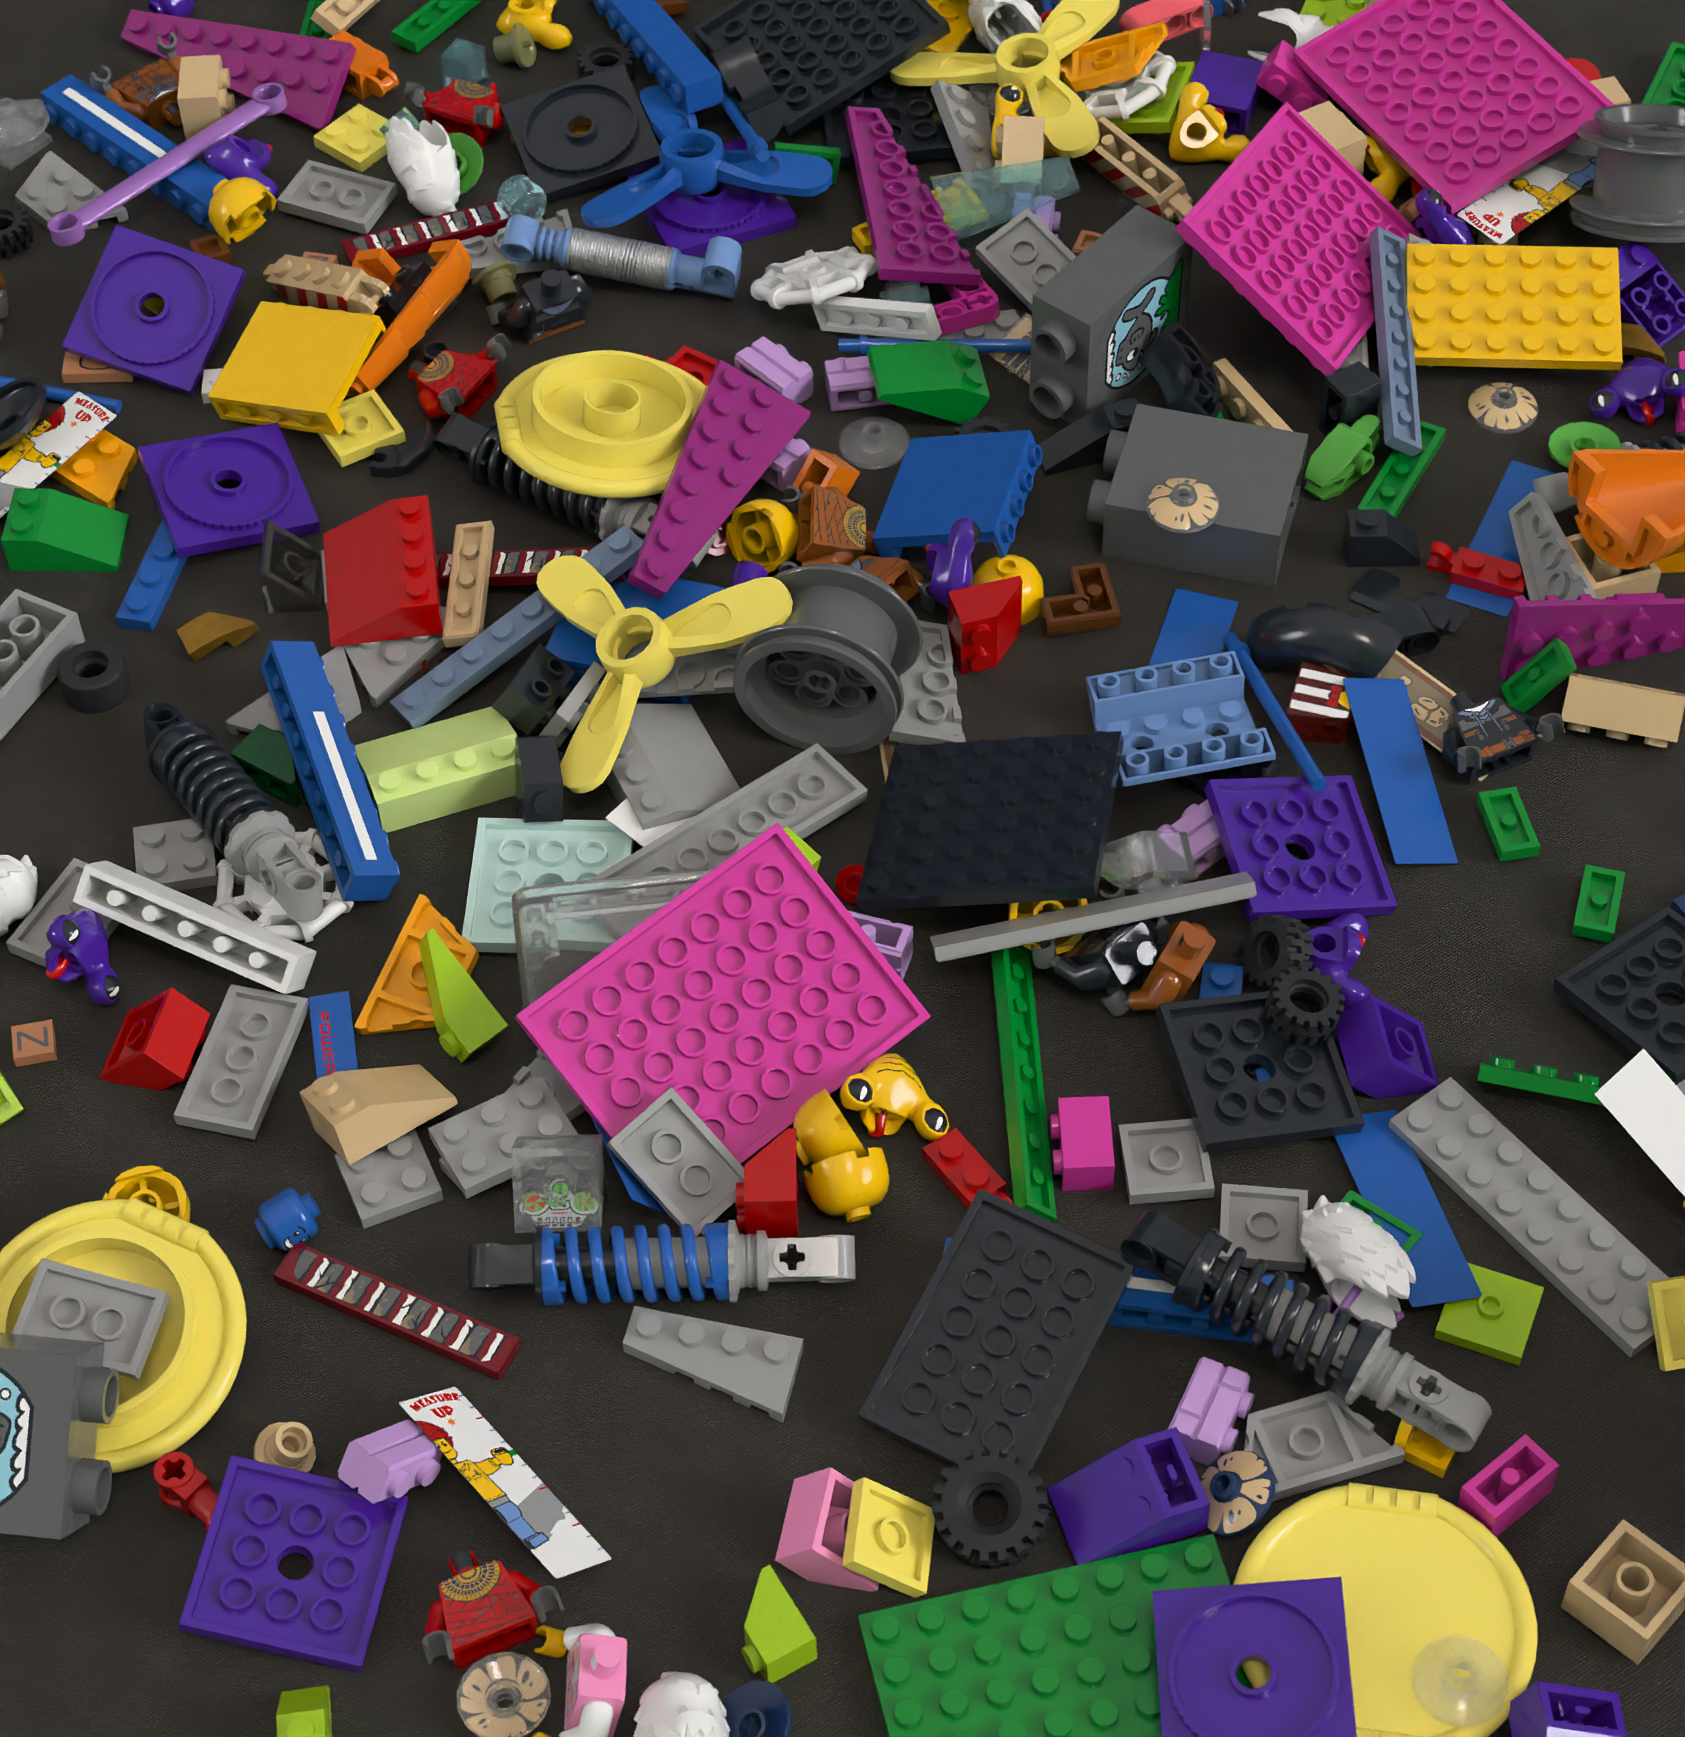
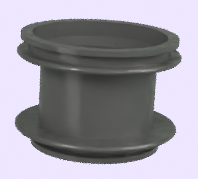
[1569,104,1685,243]
[733,563,923,754]

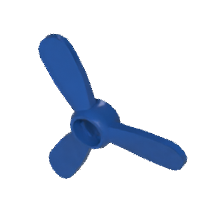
[581,86,833,228]

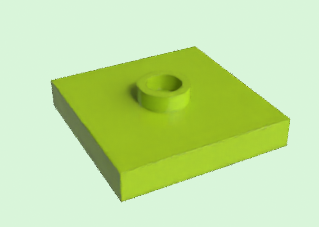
[1434,1262,1544,1366]

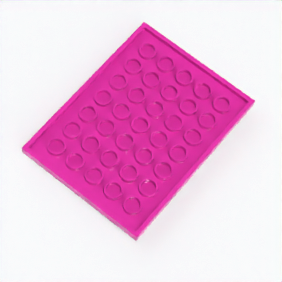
[1293,0,1615,215]
[1174,102,1427,376]
[515,822,931,1218]

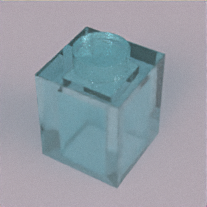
[440,38,488,87]

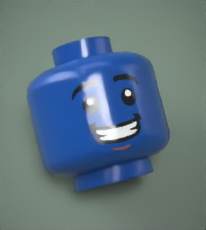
[254,1188,321,1251]

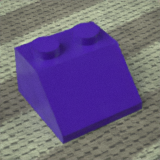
[1335,994,1440,1099]

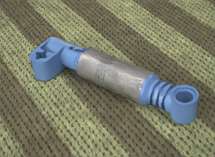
[500,215,742,299]

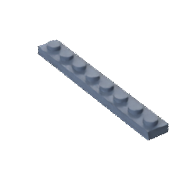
[1369,226,1422,457]
[390,525,643,729]

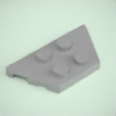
[15,151,129,230]
[343,606,446,708]
[226,646,362,735]
[1244,1390,1405,1502]

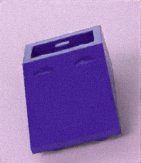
[1618,241,1685,348]
[1047,1427,1210,1565]
[1508,1681,1627,1737]

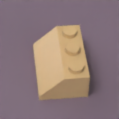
[1561,673,1685,748]

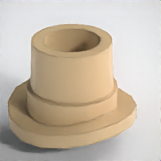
[254,1422,316,1473]

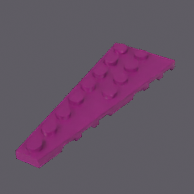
[121,9,356,132]
[845,106,981,286]
[627,359,811,600]
[1499,593,1685,683]

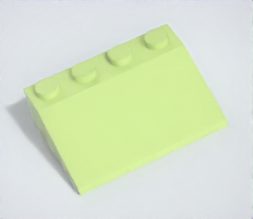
[355,706,517,833]

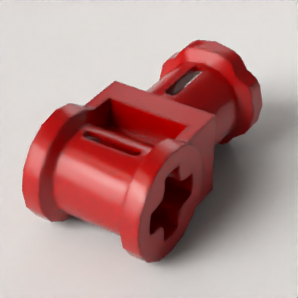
[153,1451,219,1532]

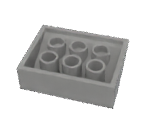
[605,704,740,847]

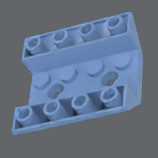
[1086,651,1276,788]

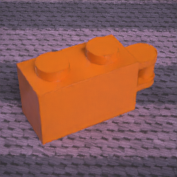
[329,30,399,100]

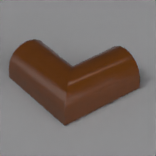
[1040,562,1121,637]

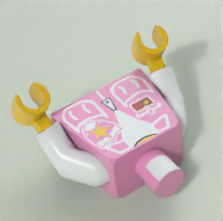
[532,1623,627,1737]

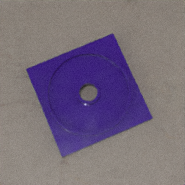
[625,138,797,256]
[62,225,246,397]
[138,422,320,558]
[1204,775,1398,921]
[179,1455,409,1673]
[1153,1577,1357,1737]

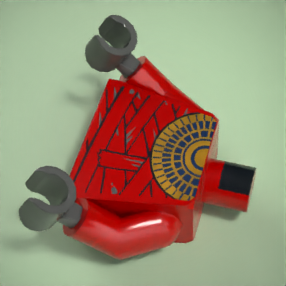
[402,77,504,148]
[408,333,512,421]
[422,1550,565,1670]

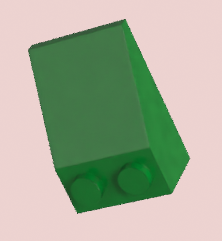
[866,340,990,424]
[1,488,130,572]

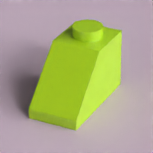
[741,1565,817,1683]
[276,1685,332,1737]

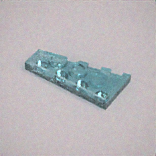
[930,156,1081,241]

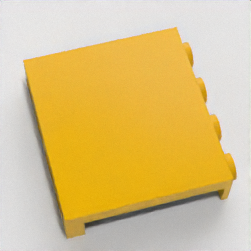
[208,301,387,436]

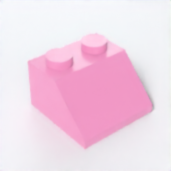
[775,1467,879,1592]

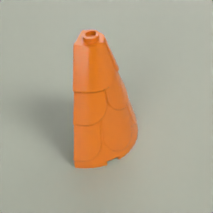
[346,239,472,398]
[1568,448,1685,570]

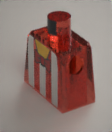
[1286,661,1356,745]

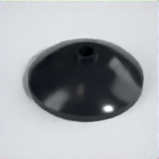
[0,376,47,452]

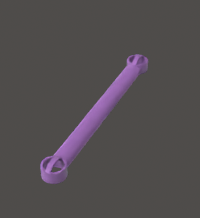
[48,83,287,246]

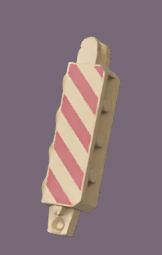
[1082,116,1194,223]
[262,254,390,314]

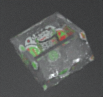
[1100,831,1198,893]
[511,1135,604,1233]

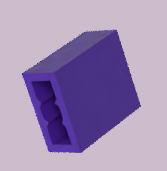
[1190,50,1263,136]

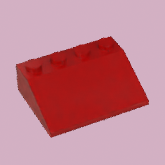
[323,495,443,647]

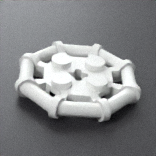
[1066,50,1176,120]
[751,246,877,309]
[213,828,354,943]

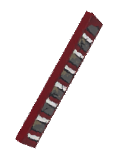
[342,191,545,267]
[436,547,628,588]
[273,1243,521,1380]

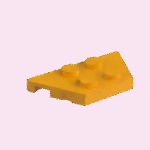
[1059,21,1168,92]
[13,429,138,510]
[354,894,479,1035]

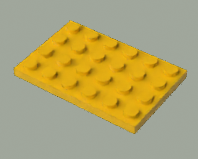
[1406,243,1623,370]

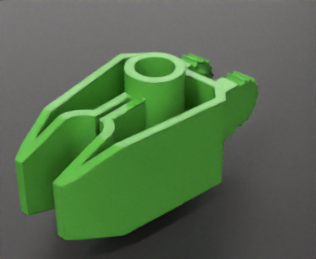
[1304,414,1380,500]

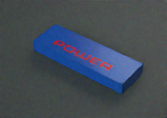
[308,991,359,1079]

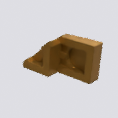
[1621,323,1666,364]
[176,612,260,662]

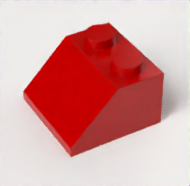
[948,576,1023,675]
[99,987,210,1091]
[736,1128,798,1238]

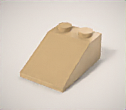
[299,1064,458,1165]

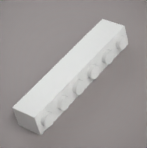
[72,860,317,994]

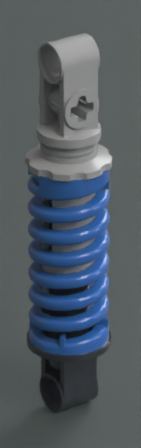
[468,1220,856,1308]

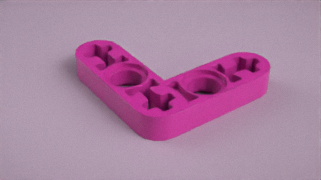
[933,277,1000,337]

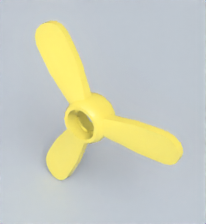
[890,0,1120,158]
[536,555,793,793]

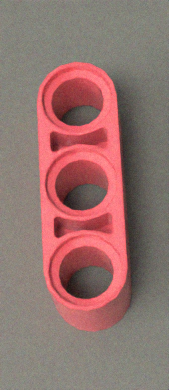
[1119,0,1214,42]

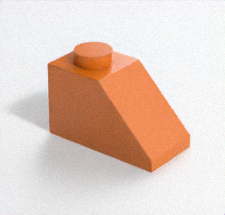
[792,448,860,522]

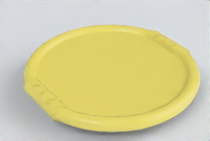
[494,350,706,498]
[0,1198,247,1473]
[1234,1482,1538,1737]

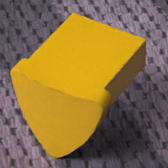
[1394,1410,1457,1478]

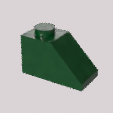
[230,723,301,809]

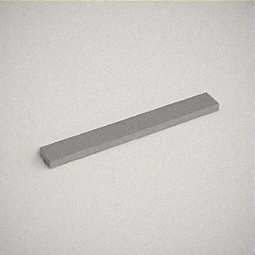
[930,871,1257,962]

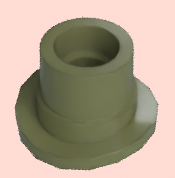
[493,22,536,68]
[471,260,519,306]

